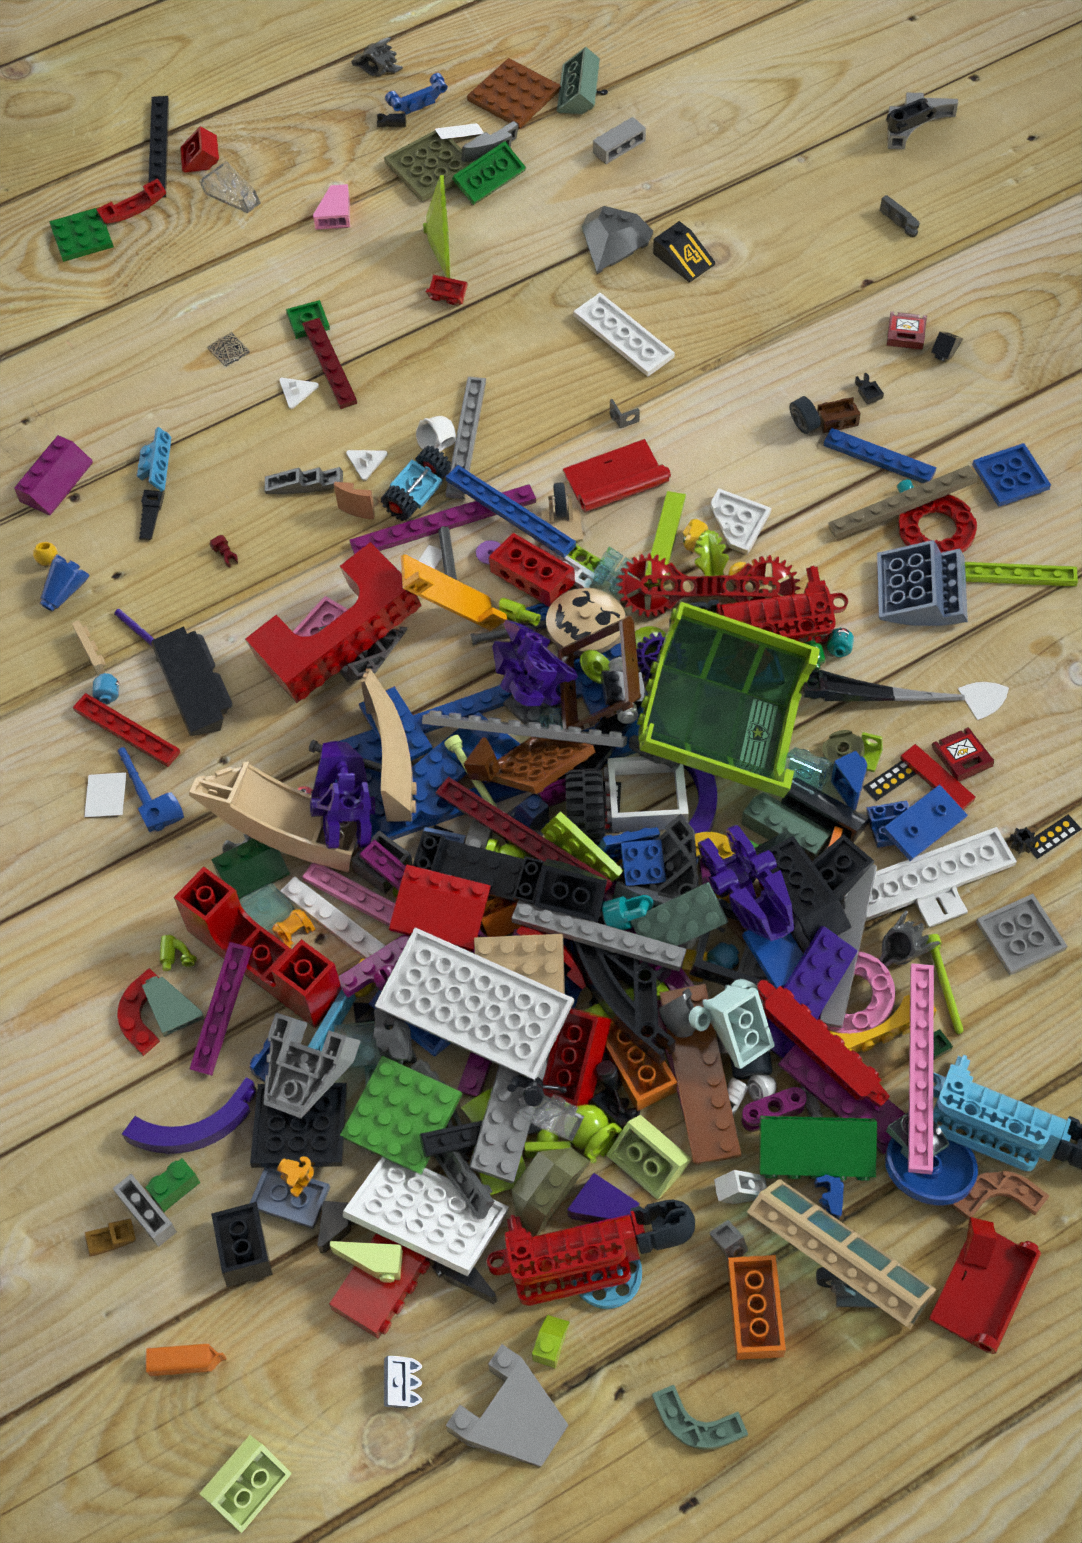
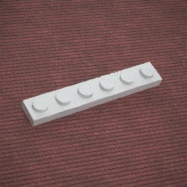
[280,876,385,959]

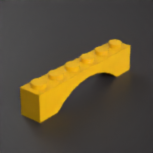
[830,994,937,1052]

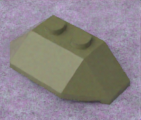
[512,1148,591,1236]

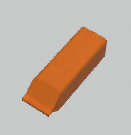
[146,1344,227,1376]

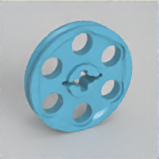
[573,1259,642,1309]

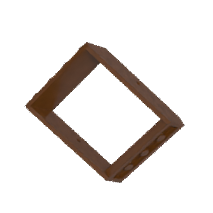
[558,615,641,730]

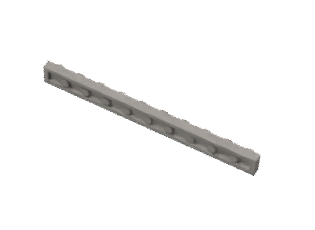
[422,711,627,747]

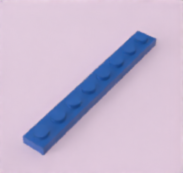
[446,465,576,558]

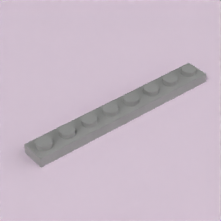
[512,900,686,971]

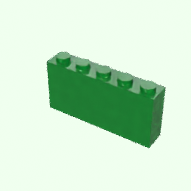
[759,1116,877,1181]

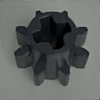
[1009,827,1037,854]

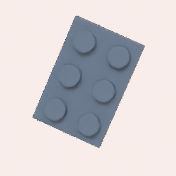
[250,1167,330,1229]

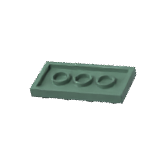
[631,882,728,946]

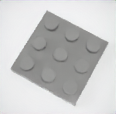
[976,894,1068,975]

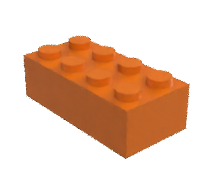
[604,1021,677,1111]
[727,1255,786,1360]

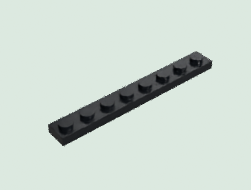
[148,96,169,198]

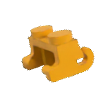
[272,909,316,948]
[277,1156,314,1198]

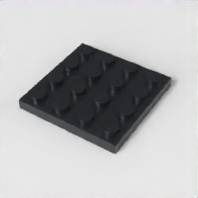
[250,1082,348,1168]

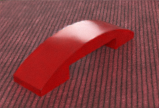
[96,179,166,224]
[516,925,587,989]

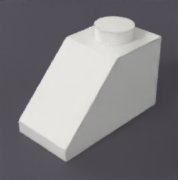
[714,1170,767,1204]

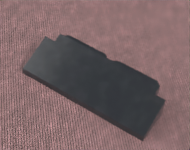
[151,626,233,736]

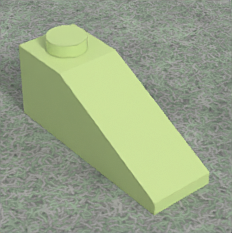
[330,1241,403,1282]

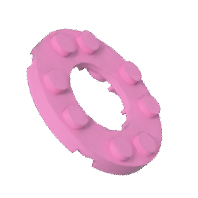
[818,952,896,1034]

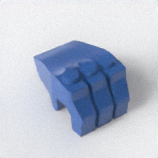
[814,1175,844,1220]

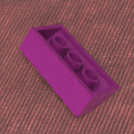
[14,435,93,516]

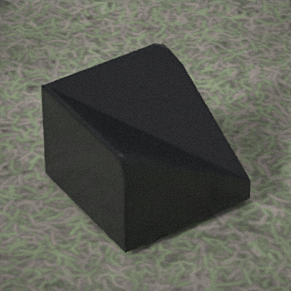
[353,1002,375,1028]

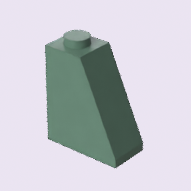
[142,976,205,1037]

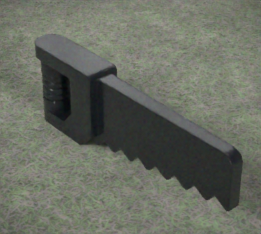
[139,490,165,540]

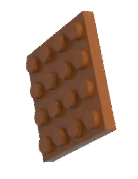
[467,58,561,129]
[492,737,595,794]

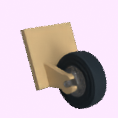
[541,483,583,542]

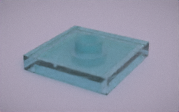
[239,882,295,931]

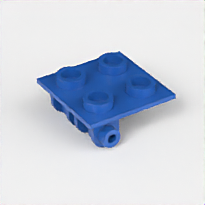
[620,839,666,886]

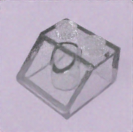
[515,1094,584,1141]

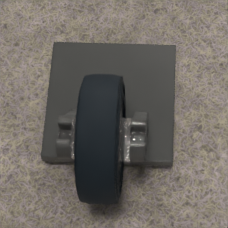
[816,1267,880,1308]

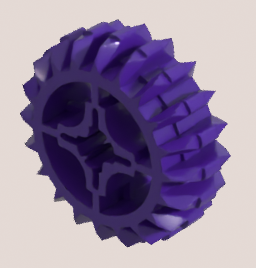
[636,632,687,686]

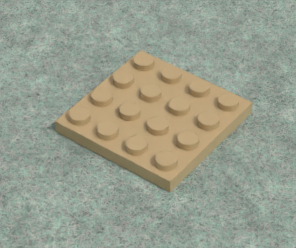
[474,934,565,994]

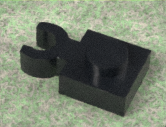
[855,373,884,404]

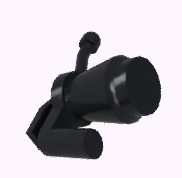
[596,1053,625,1114]
[507,1074,567,1107]

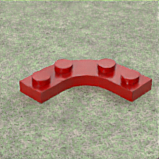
[117,968,160,1056]

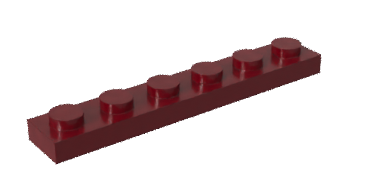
[302,318,357,409]

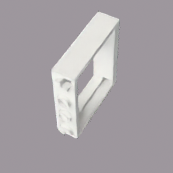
[604,756,688,832]

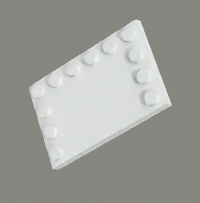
[343,1157,509,1276]

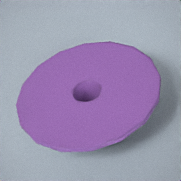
[476,540,501,564]

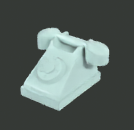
[689,979,774,1069]

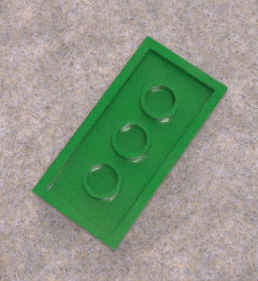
[452,141,526,205]

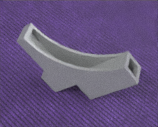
[888,92,958,149]

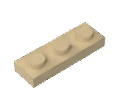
[72,620,106,676]

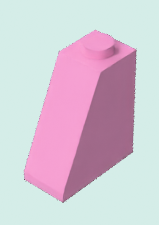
[313,184,350,230]

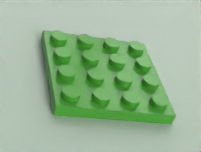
[340,1056,462,1175]

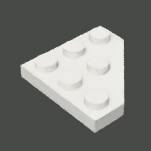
[710,488,771,555]

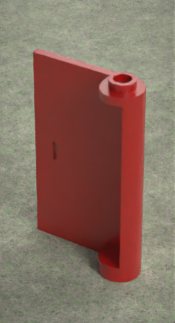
[929,1232,1041,1354]

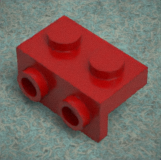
[426,274,468,305]

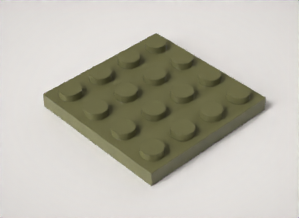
[384,130,474,202]

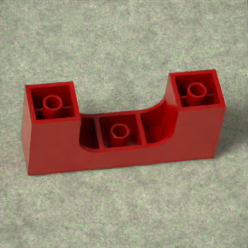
[245,542,422,703]
[174,866,342,1028]

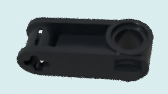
[886,98,937,134]

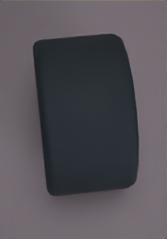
[730,1051,773,1079]

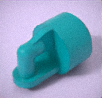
[602,895,653,930]

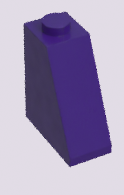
[567,1173,640,1223]

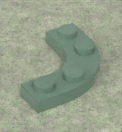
[652,1385,748,1450]

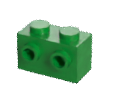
[145,1158,200,1212]

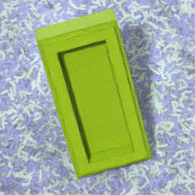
[525,1128,571,1158]

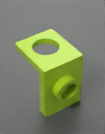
[862,732,883,772]

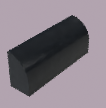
[781,777,870,843]

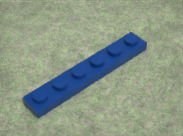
[824,428,937,484]

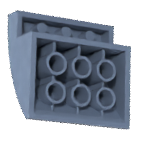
[877,540,968,626]

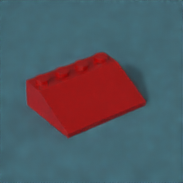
[389,864,491,952]

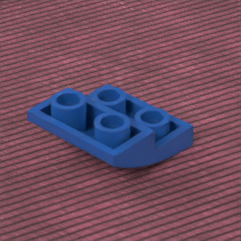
[866,800,910,848]

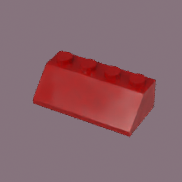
[543,1008,612,1106]

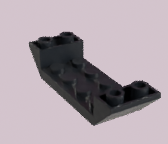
[412,831,545,904]
[754,831,852,943]

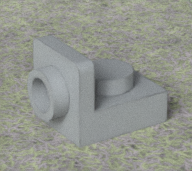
[709,1220,748,1261]

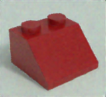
[180,126,219,173]

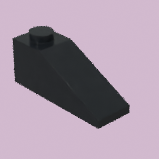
[431,1260,497,1304]

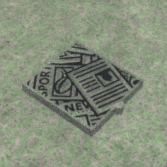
[207,332,250,367]

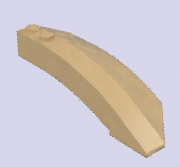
[360,669,417,821]
[189,761,358,872]

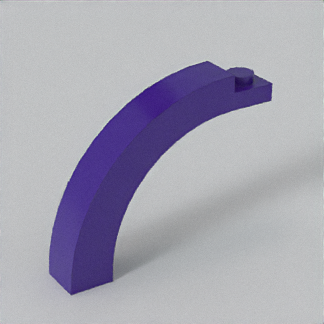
[662,734,717,834]
[122,1077,256,1154]

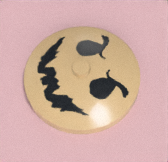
[546,588,625,656]

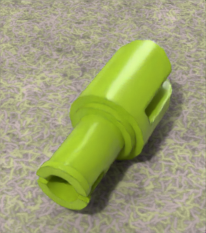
[499,598,541,626]

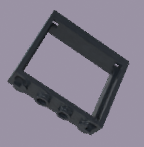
[689,899,795,986]

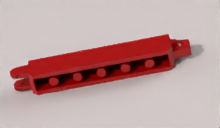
[756,979,890,1108]

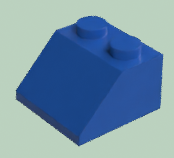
[831,751,867,810]

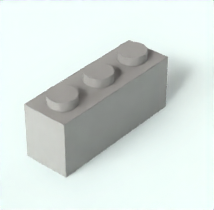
[593,117,646,164]
[113,1174,177,1247]

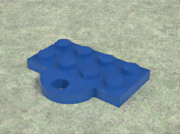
[377,746,466,827]

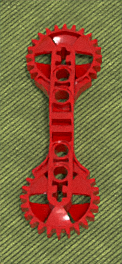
[616,553,801,618]

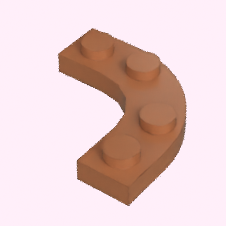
[951,1171,1050,1220]

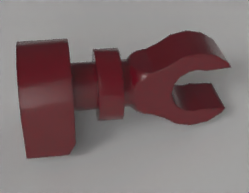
[209,535,238,568]

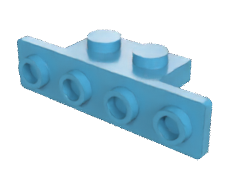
[137,427,171,492]

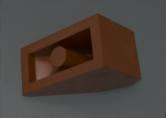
[464,737,500,781]

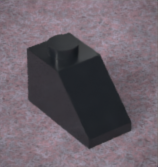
[931,331,963,361]
[317,1201,355,1253]

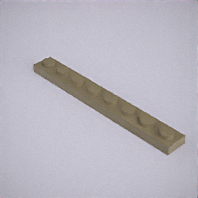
[828,465,978,540]

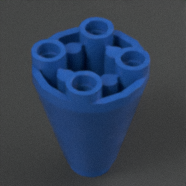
[40,554,90,612]

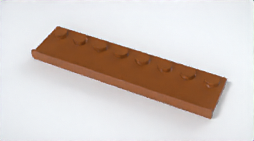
[660,984,741,1166]

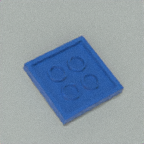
[972,443,1051,507]
[437,712,520,784]

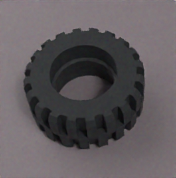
[566,769,606,846]

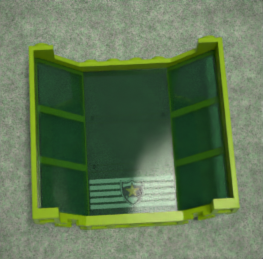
[637,602,820,798]

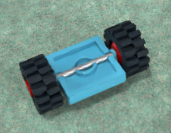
[381,446,451,521]

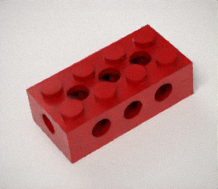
[489,533,575,607]

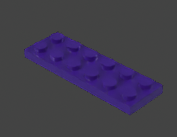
[766,926,858,1059]

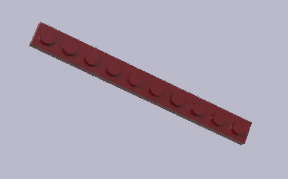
[435,777,612,894]

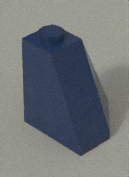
[505,794,550,844]

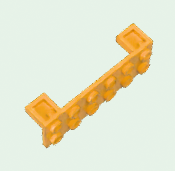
[401,554,507,631]

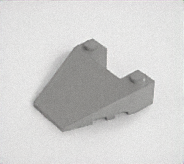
[264,1013,360,1118]
[446,1344,568,1467]

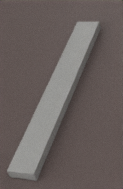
[446,377,486,499]
[820,864,877,1028]

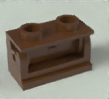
[817,397,861,434]

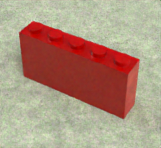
[329,1233,431,1339]

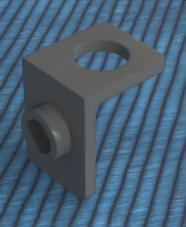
[609,399,640,429]

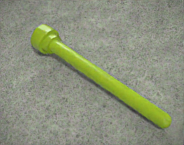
[925,934,963,1034]

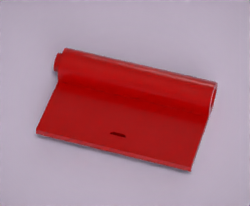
[563,439,671,513]

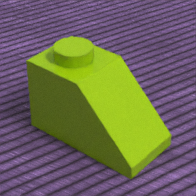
[532,1315,570,1368]

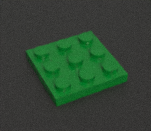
[49,207,114,262]

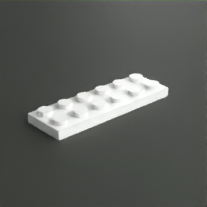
[574,293,675,377]

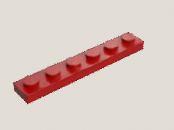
[73,693,181,767]

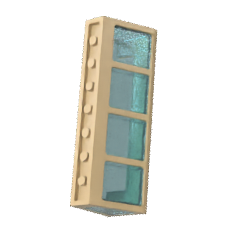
[747,1179,937,1329]

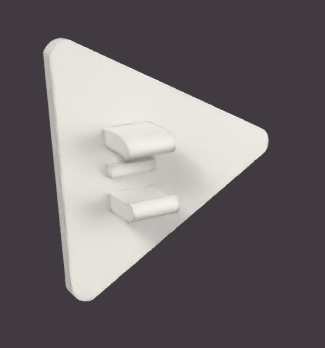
[280,378,319,409]
[346,450,388,481]

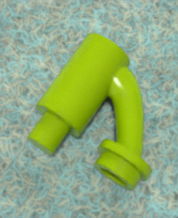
[160,935,197,971]

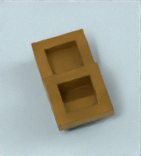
[85,1218,136,1257]

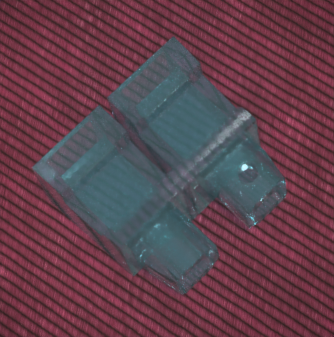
[593,546,633,595]

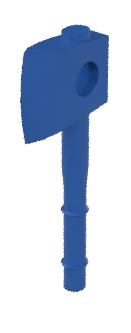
[118,747,184,832]

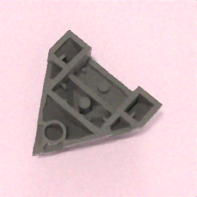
[582,206,653,274]
[318,624,407,682]
[619,814,699,899]

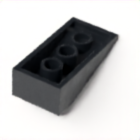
[812,834,874,902]

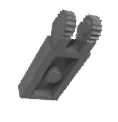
[879,195,920,237]

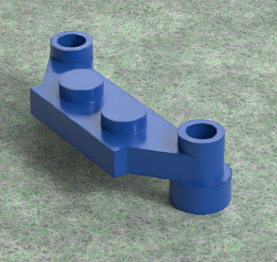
[385,73,448,114]

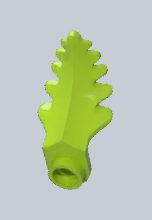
[694,530,729,576]

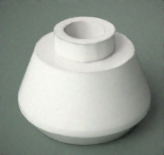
[747,1074,777,1101]

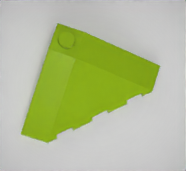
[423,175,450,278]

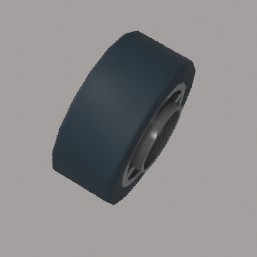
[789,396,821,434]

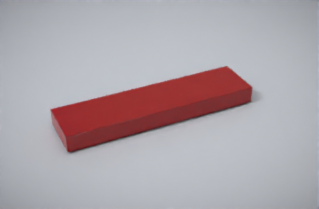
[900,744,976,810]

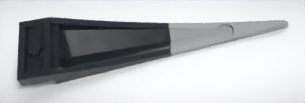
[803,670,965,701]

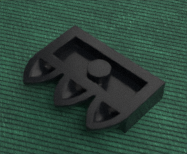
[588,1089,640,1130]

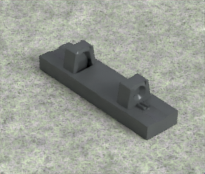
[434,1150,495,1219]

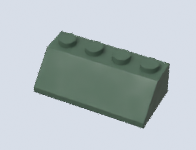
[557,47,600,114]
[741,792,833,861]

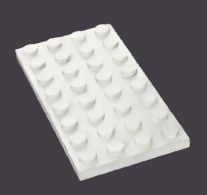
[375,928,574,1080]

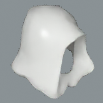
[416,416,456,452]

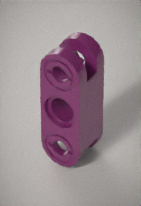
[741,1087,807,1132]

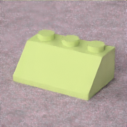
[606,1115,692,1200]
[199,1435,292,1533]

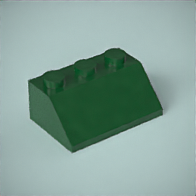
[211,838,290,900]

